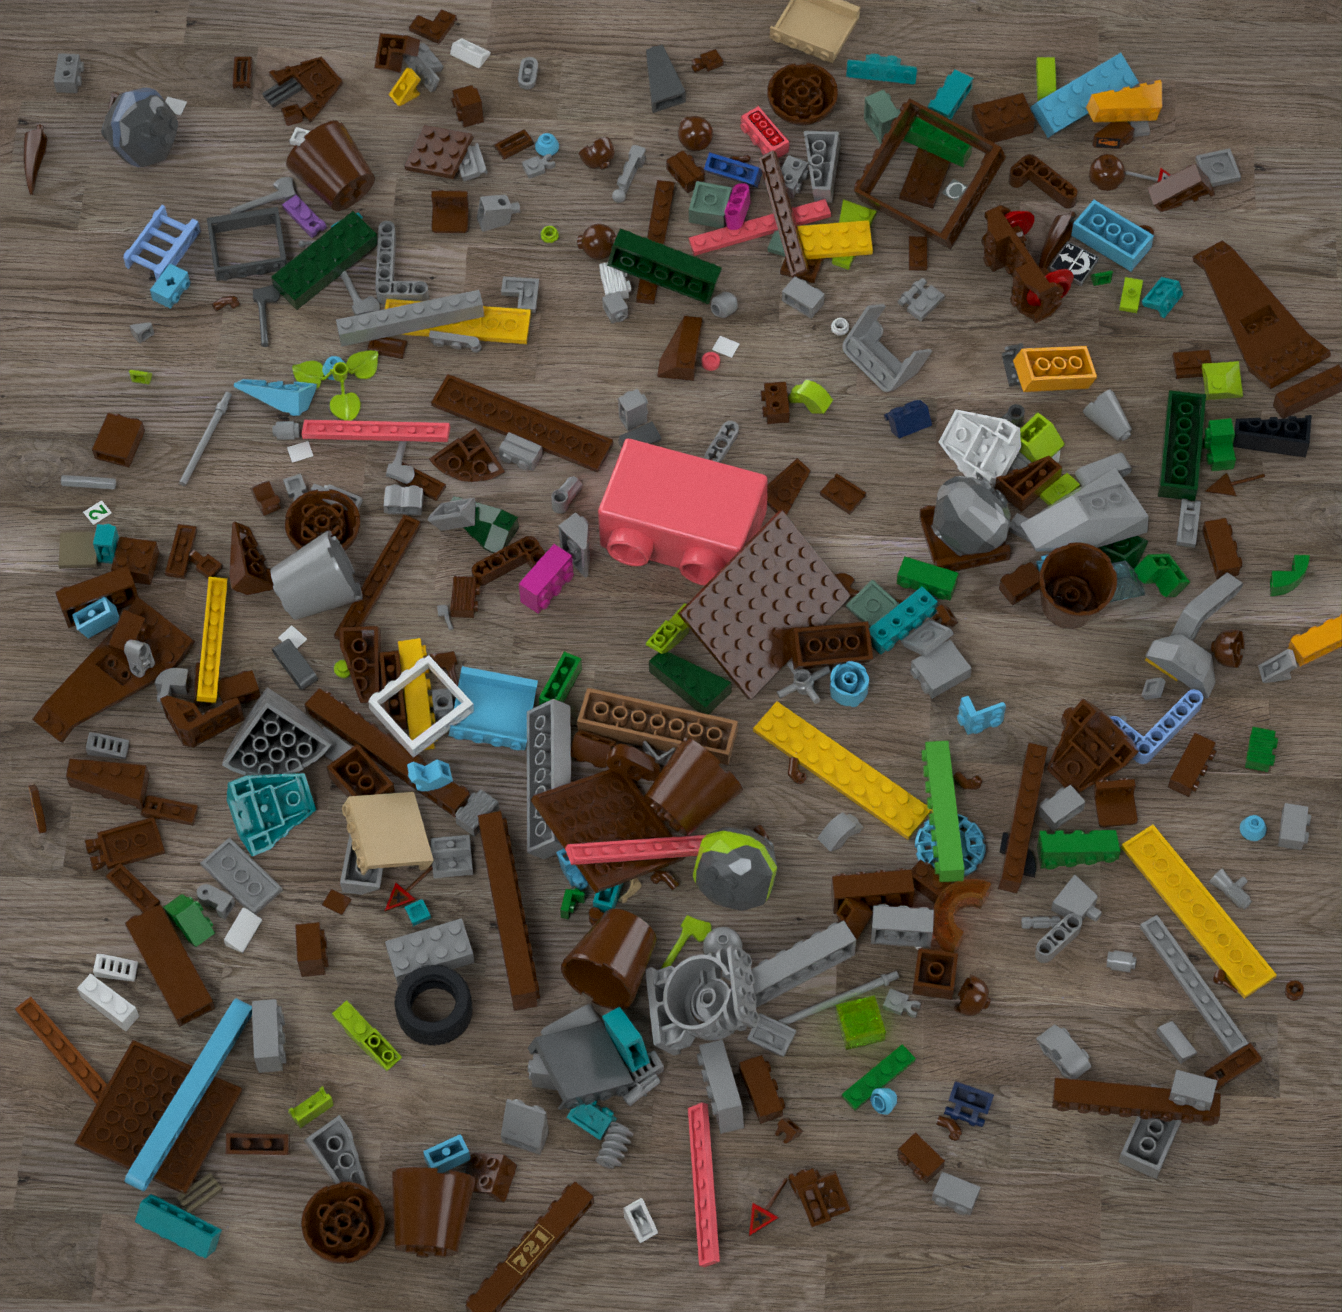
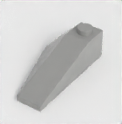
[303,1115,368,1188]

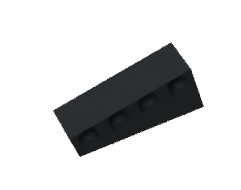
[1233,415,1312,458]

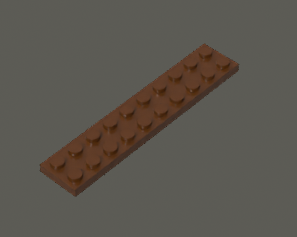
[431,374,614,473]

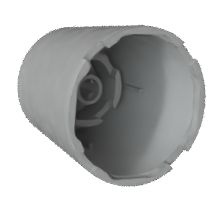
[270,531,362,620]

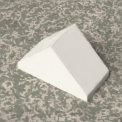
[623,1198,658,1243]

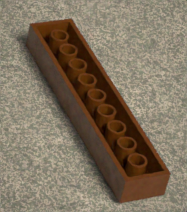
[478,811,540,1011]

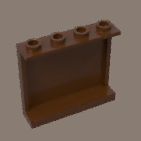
[919,505,1011,572]

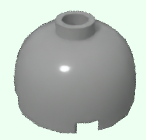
[703,927,743,955]

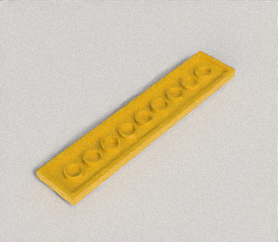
[753,701,931,840]
[1121,824,1277,999]

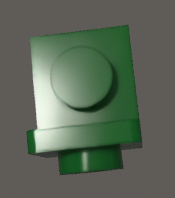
[560,888,585,919]

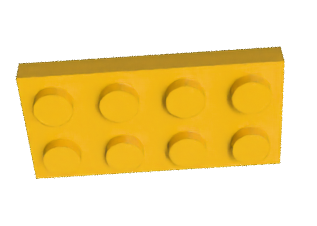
[797,220,873,260]

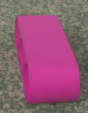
[725,183,751,230]

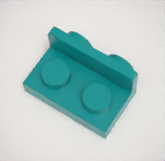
[1141,277,1183,318]
[566,1101,617,1140]

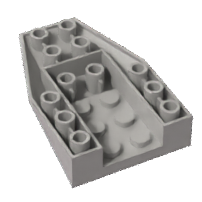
[1020,468,1149,552]

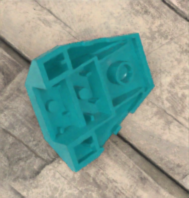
[226,773,316,856]

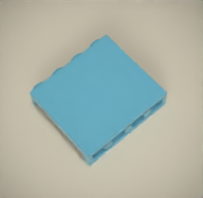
[449,666,538,751]

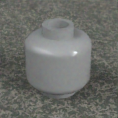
[711,291,738,318]

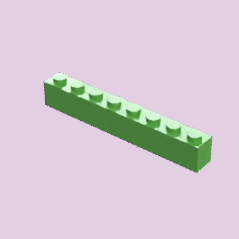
[921,741,964,882]

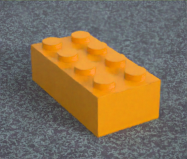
[1013,346,1097,392]

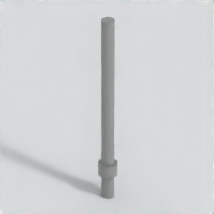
[179,392,232,486]

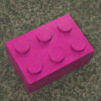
[519,544,574,614]

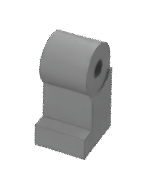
[197,884,236,920]

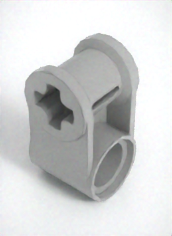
[124,640,155,678]

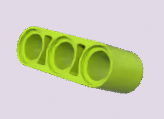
[1036,57,1056,101]

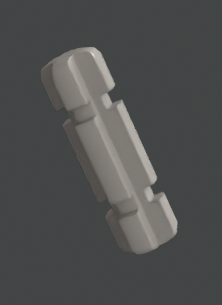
[1021,916,1061,929]

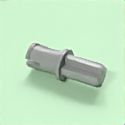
[622,1073,660,1107]

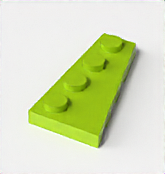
[832,199,876,270]

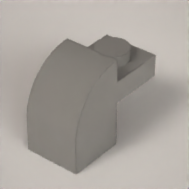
[155,668,191,710]
[817,812,863,852]

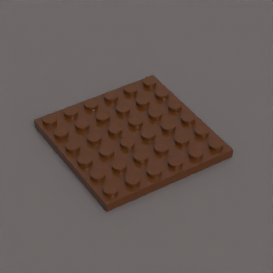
[530,769,685,893]
[75,1040,242,1195]

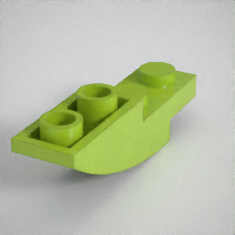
[646,603,690,654]
[332,1000,402,1071]

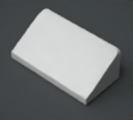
[450,38,491,68]
[224,907,262,953]

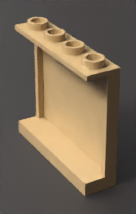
[770,0,860,63]
[342,792,434,875]

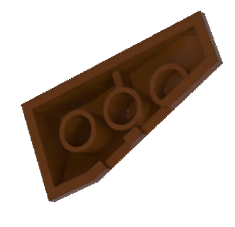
[657,316,702,381]
[229,521,274,595]
[339,626,381,703]

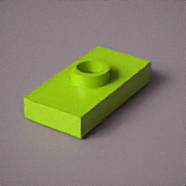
[1119,277,1143,313]
[1040,473,1080,505]

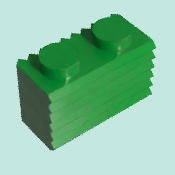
[1245,726,1278,772]

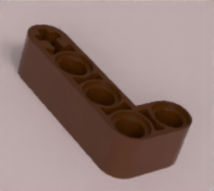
[1008,154,1078,209]
[471,536,545,586]

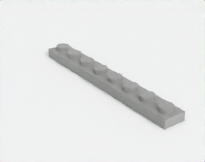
[1140,915,1248,1055]

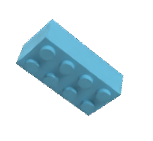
[1071,200,1154,272]

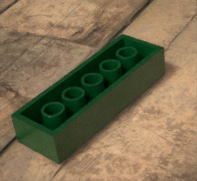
[271,211,378,310]
[607,228,722,305]
[1158,390,1206,501]

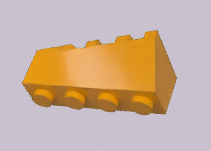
[1086,80,1162,122]

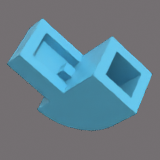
[407,759,453,791]

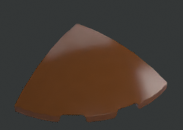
[429,428,505,482]

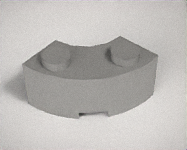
[1036,1025,1092,1079]

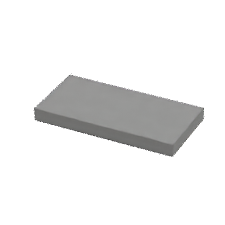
[200,837,283,915]

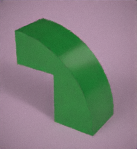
[1270,555,1310,596]

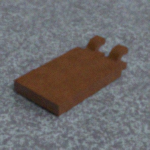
[85,817,165,871]

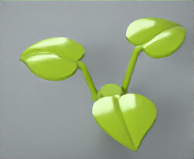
[292,351,378,421]

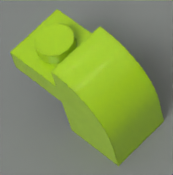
[788,380,833,414]

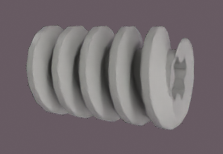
[596,1122,634,1169]

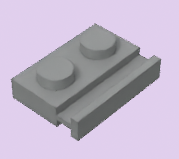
[459,143,488,182]
[747,1013,797,1058]

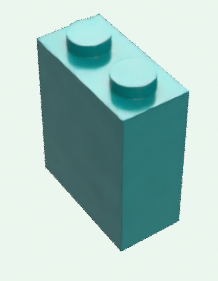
[602,1007,650,1072]

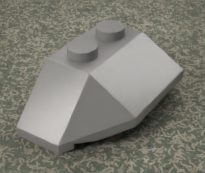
[1145,634,1216,699]

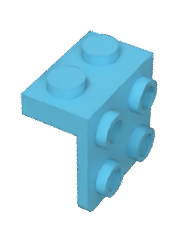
[957,696,1006,735]

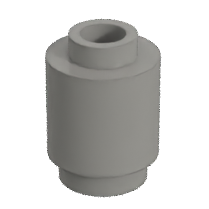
[272,421,300,440]
[1107,950,1137,973]

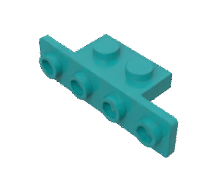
[846,54,917,84]

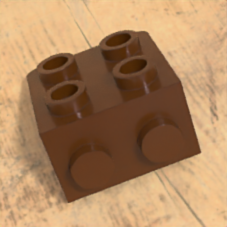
[431,190,469,233]
[1093,778,1138,827]
[465,1153,517,1203]

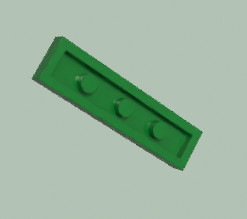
[842,1044,916,1111]

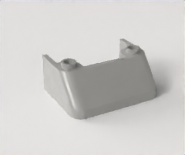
[842,304,932,392]

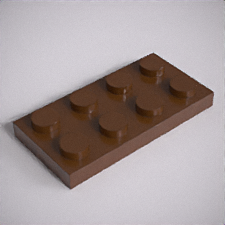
[899,147,951,209]

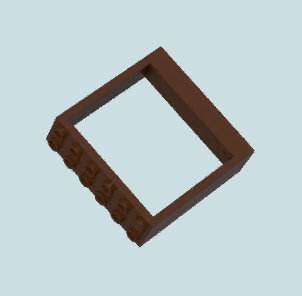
[854,98,1006,250]

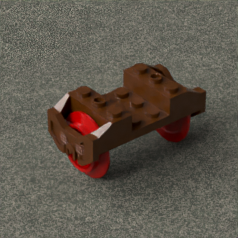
[981,205,1074,323]

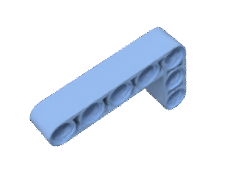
[1110,689,1203,764]

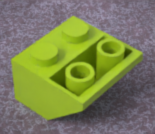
[1019,413,1065,462]

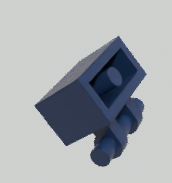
[884,400,932,439]
[944,1081,994,1128]

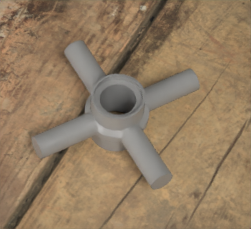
[777,661,831,704]

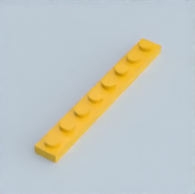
[197,577,228,703]

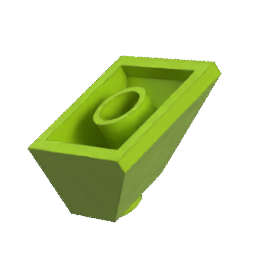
[1202,361,1243,400]

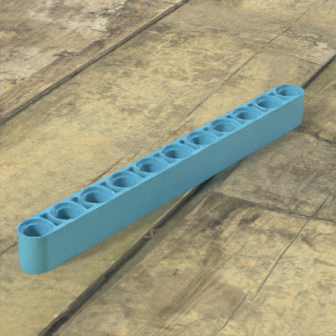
[125,998,252,1192]

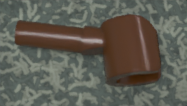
[1213,969,1238,993]

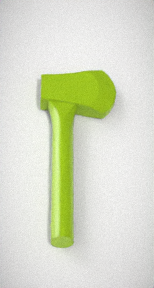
[660,915,711,969]

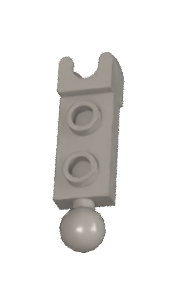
[612,145,646,203]

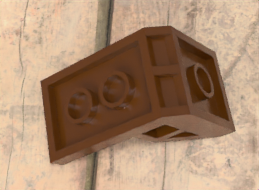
[160,695,245,748]

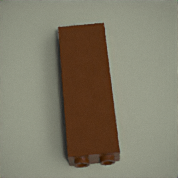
[125,905,215,1027]

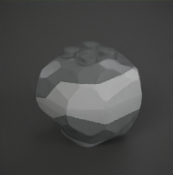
[931,476,1011,557]

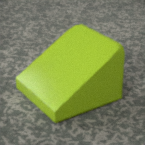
[129,370,152,384]

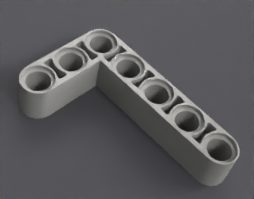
[375,221,429,305]
[1170,572,1243,641]

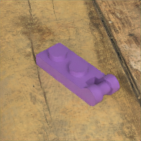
[282,195,327,238]

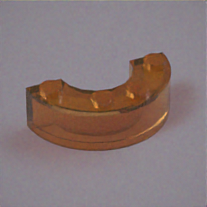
[933,879,991,953]

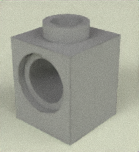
[602,291,628,324]
[432,688,454,719]

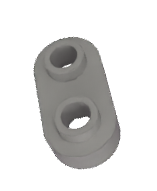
[518,57,538,90]

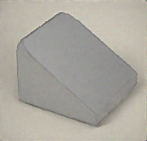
[130,322,154,344]

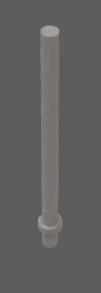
[777,971,899,1025]

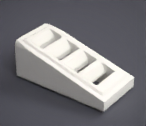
[93,954,138,982]

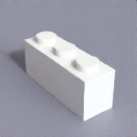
[77,973,139,1031]

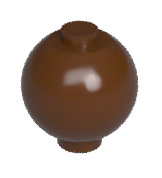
[678,116,713,152]
[577,224,616,260]

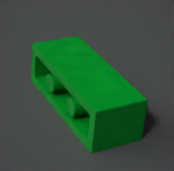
[896,556,959,601]
[539,651,582,705]

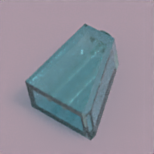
[1110,561,1145,602]

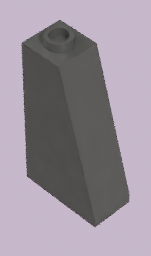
[646,44,686,113]

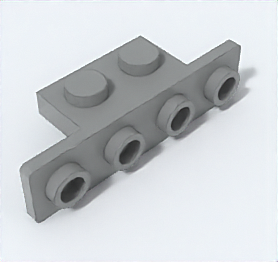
[399,34,444,92]

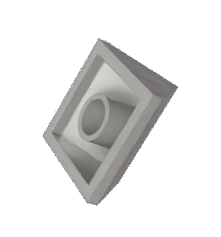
[428,498,475,531]

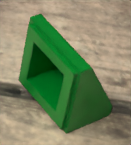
[1090,270,1113,286]

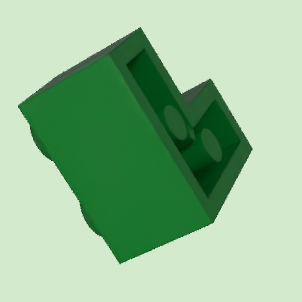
[1203,418,1236,472]
[1134,554,1190,598]
[163,894,215,947]

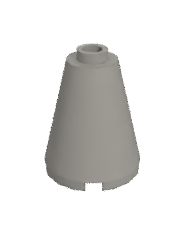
[1083,389,1132,441]

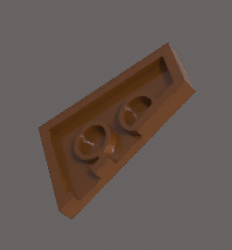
[767,458,811,515]

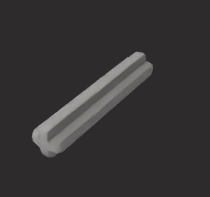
[61,475,116,489]

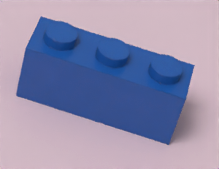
[704,152,762,188]

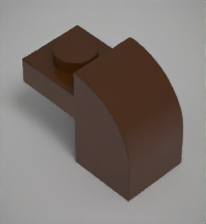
[250,481,281,516]

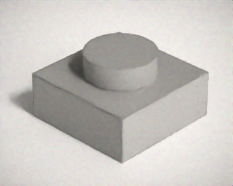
[1141,677,1166,700]

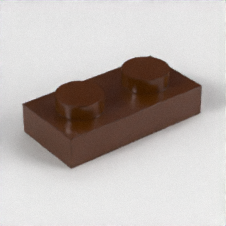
[909,236,927,271]

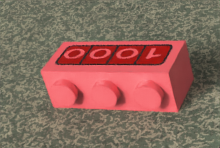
[740,106,789,158]

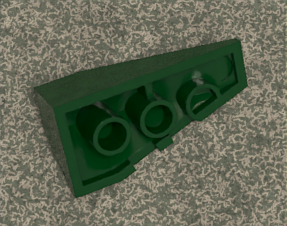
[451,496,519,554]
[1098,536,1148,577]

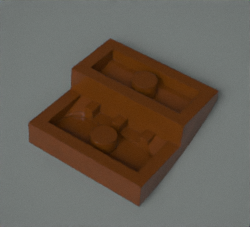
[797,1171,851,1227]

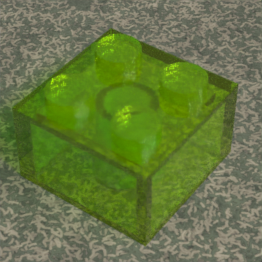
[835,995,886,1050]

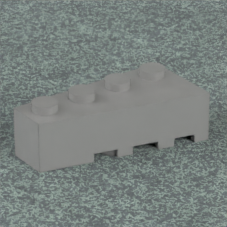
[804,131,841,202]
[696,1040,744,1134]

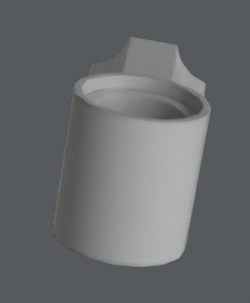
[551,476,583,513]

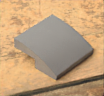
[430,835,473,878]

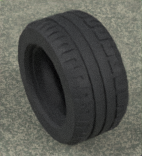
[394,965,473,1046]

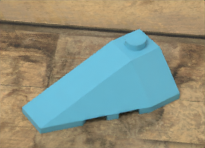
[234,379,317,416]

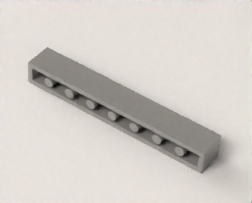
[336,290,484,347]

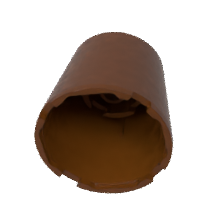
[286,120,375,211]
[1039,542,1117,629]
[644,738,743,836]
[561,909,657,1010]
[392,1167,475,1258]

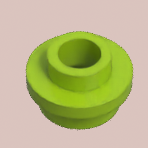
[541,226,559,243]

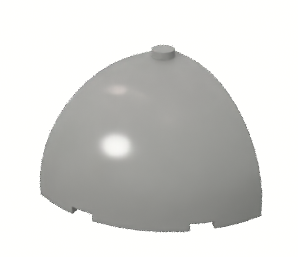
[222,687,332,775]

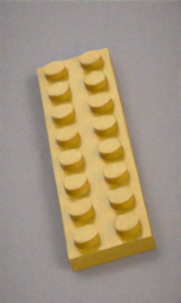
[385,299,531,344]

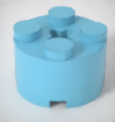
[830,661,869,707]

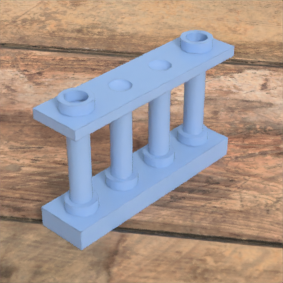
[123,205,201,281]

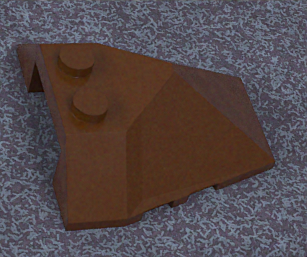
[1046,699,1139,794]

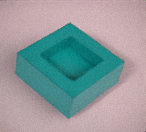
[404,899,431,926]

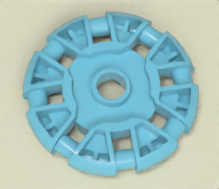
[915,814,986,877]

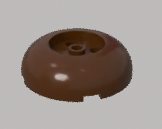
[767,63,838,126]
[285,489,360,551]
[301,1182,385,1264]

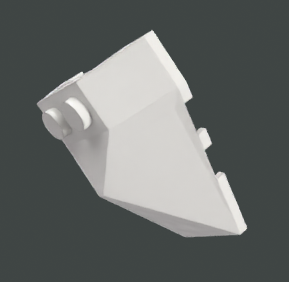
[939,410,1021,487]

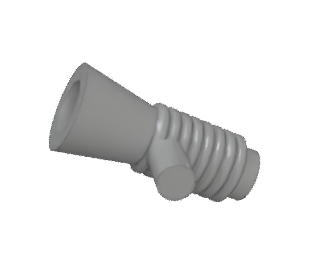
[1209,868,1252,910]

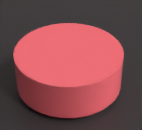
[702,352,720,371]

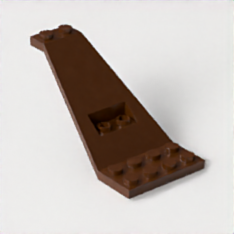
[1193,240,1331,389]
[32,597,195,743]

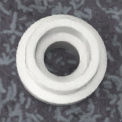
[831,318,849,336]

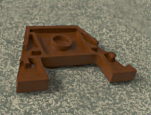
[269,56,343,123]

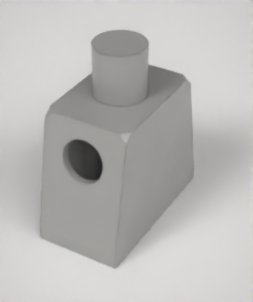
[477,195,520,232]
[1051,875,1102,922]

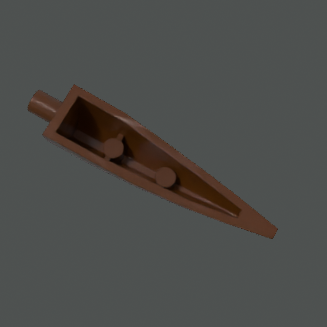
[24,124,48,195]
[1039,211,1076,269]

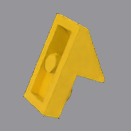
[388,68,421,106]

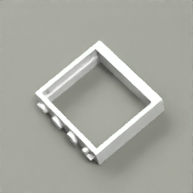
[368,655,474,758]

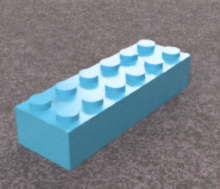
[1030,53,1139,138]

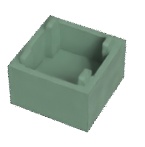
[864,89,900,144]
[689,181,731,228]

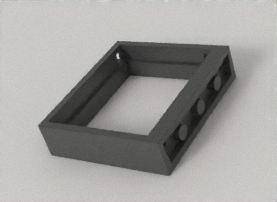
[207,207,287,281]

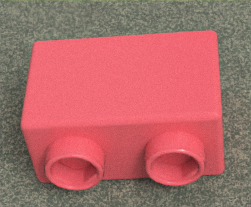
[598,438,768,586]

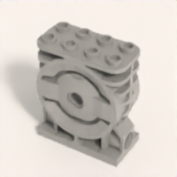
[645,945,759,1056]

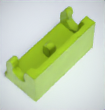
[288,1086,334,1129]

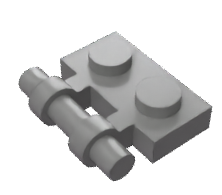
[898,278,945,321]

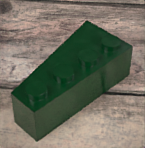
[649,652,732,715]

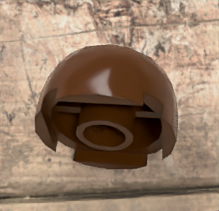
[578,137,615,170]
[1089,154,1125,191]
[1211,630,1245,668]
[954,974,991,1016]

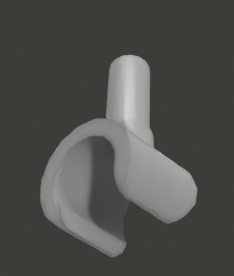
[437,605,454,630]

